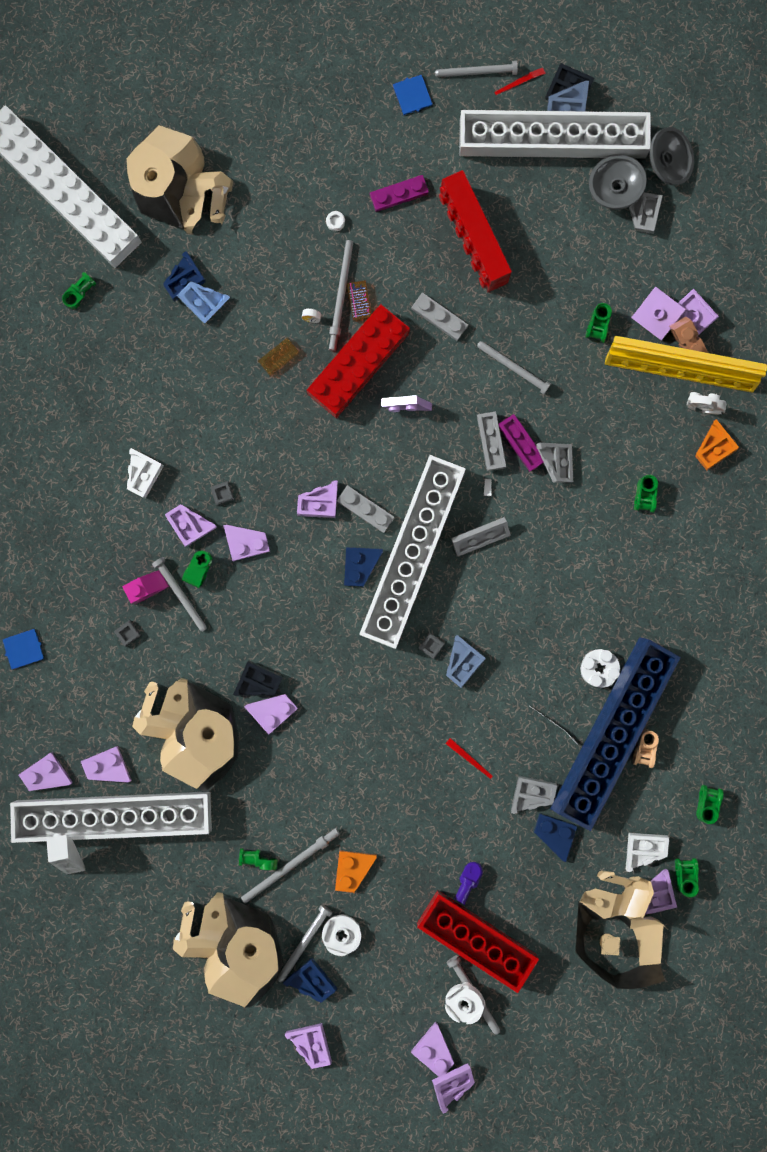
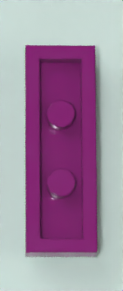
[370,175,429,212]
[498,414,544,472]

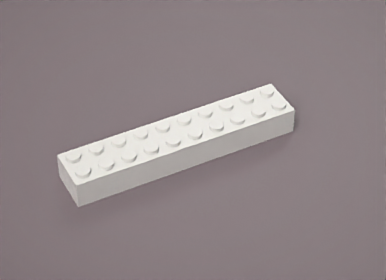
[0,105,142,268]
[459,110,650,158]
[359,455,466,649]
[10,792,212,843]

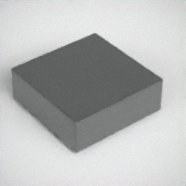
[210,481,235,505]
[114,620,142,647]
[419,633,445,659]

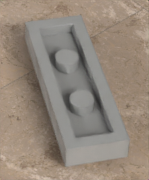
[411,293,468,341]
[477,411,506,471]
[337,485,394,533]
[451,517,511,556]

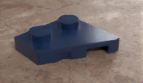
[163,251,206,302]
[344,547,383,587]
[534,813,577,862]
[283,958,337,1003]

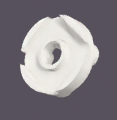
[687,392,727,415]
[580,649,620,688]
[322,915,361,956]
[445,982,485,1024]

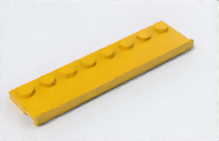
[605,336,767,393]

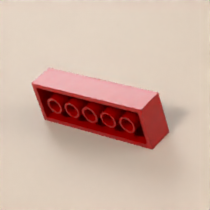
[439,170,512,292]
[306,304,410,419]
[417,890,539,993]

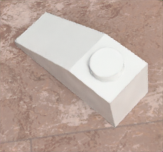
[47,833,85,875]

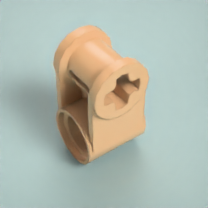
[632,729,659,768]

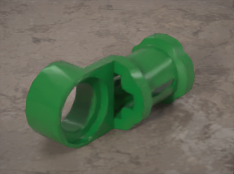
[62,272,96,310]
[239,848,278,870]

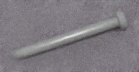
[435,61,517,77]
[477,341,551,395]
[152,557,207,632]
[277,904,332,982]
[447,955,500,1035]

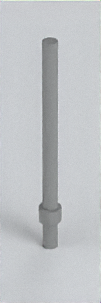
[329,240,353,351]
[241,828,340,903]

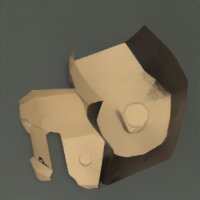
[127,125,233,234]
[132,678,238,791]
[576,871,670,989]
[173,892,283,1007]

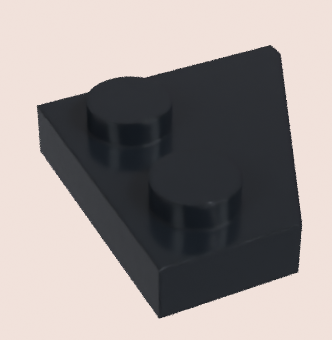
[545,63,594,100]
[233,661,284,696]

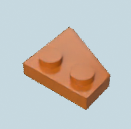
[695,419,739,471]
[335,850,377,893]

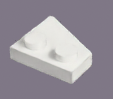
[127,448,164,499]
[626,833,669,872]

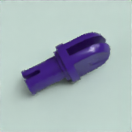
[454,862,483,904]

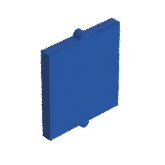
[393,74,432,115]
[2,629,44,669]

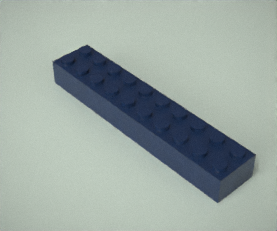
[550,637,681,831]

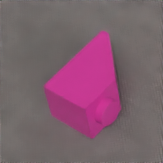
[122,570,169,605]

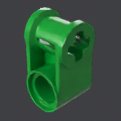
[585,303,612,342]
[634,475,658,513]
[182,551,212,588]
[696,785,723,824]
[675,858,699,897]

